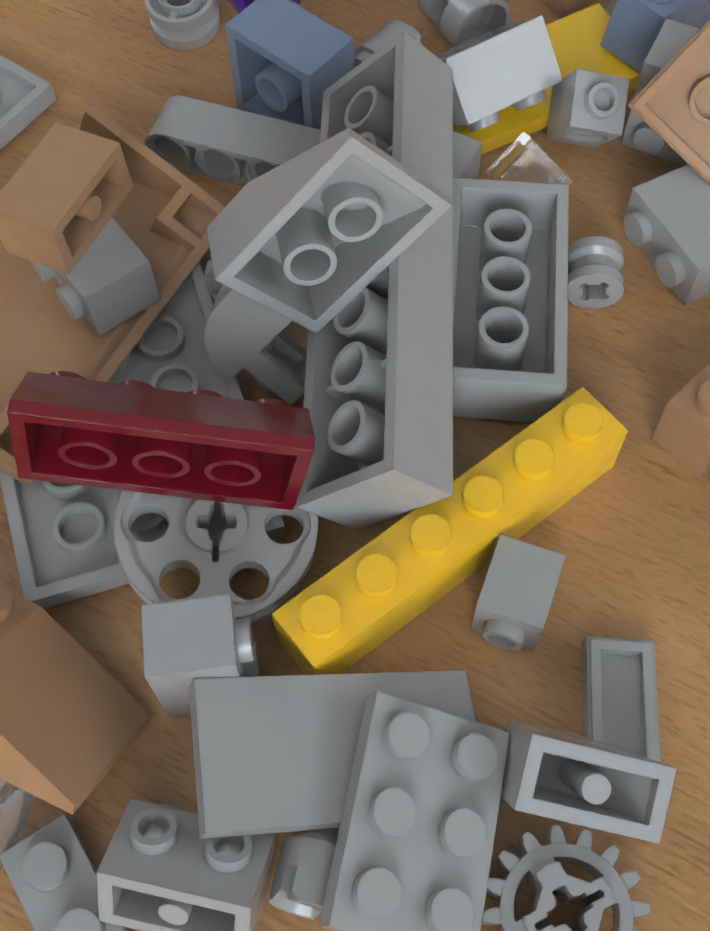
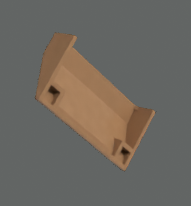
[0,104,225,486]

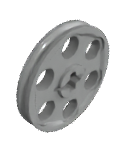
[114,490,318,623]

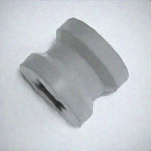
[568,236,624,309]

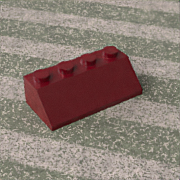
[7,371,315,510]

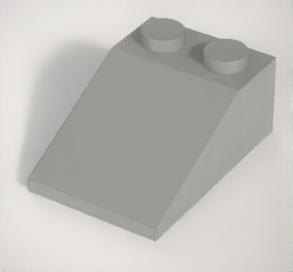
[207,128,452,333]

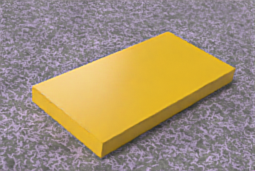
[453,3,641,155]

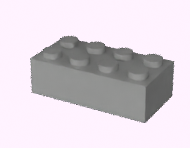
[453,177,569,423]

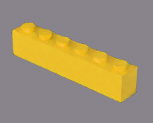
[272,387,628,675]

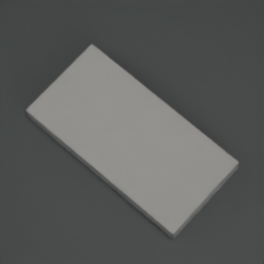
[189,670,475,839]

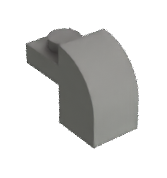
[204,284,307,405]

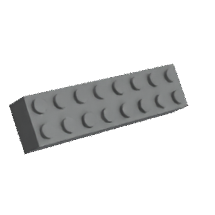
[297,31,453,530]

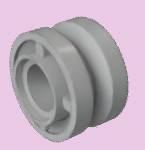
[144,0,221,51]

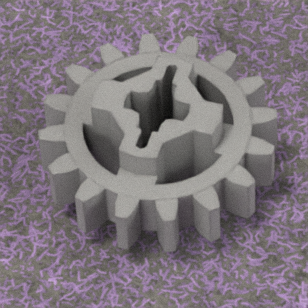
[482,825,651,931]

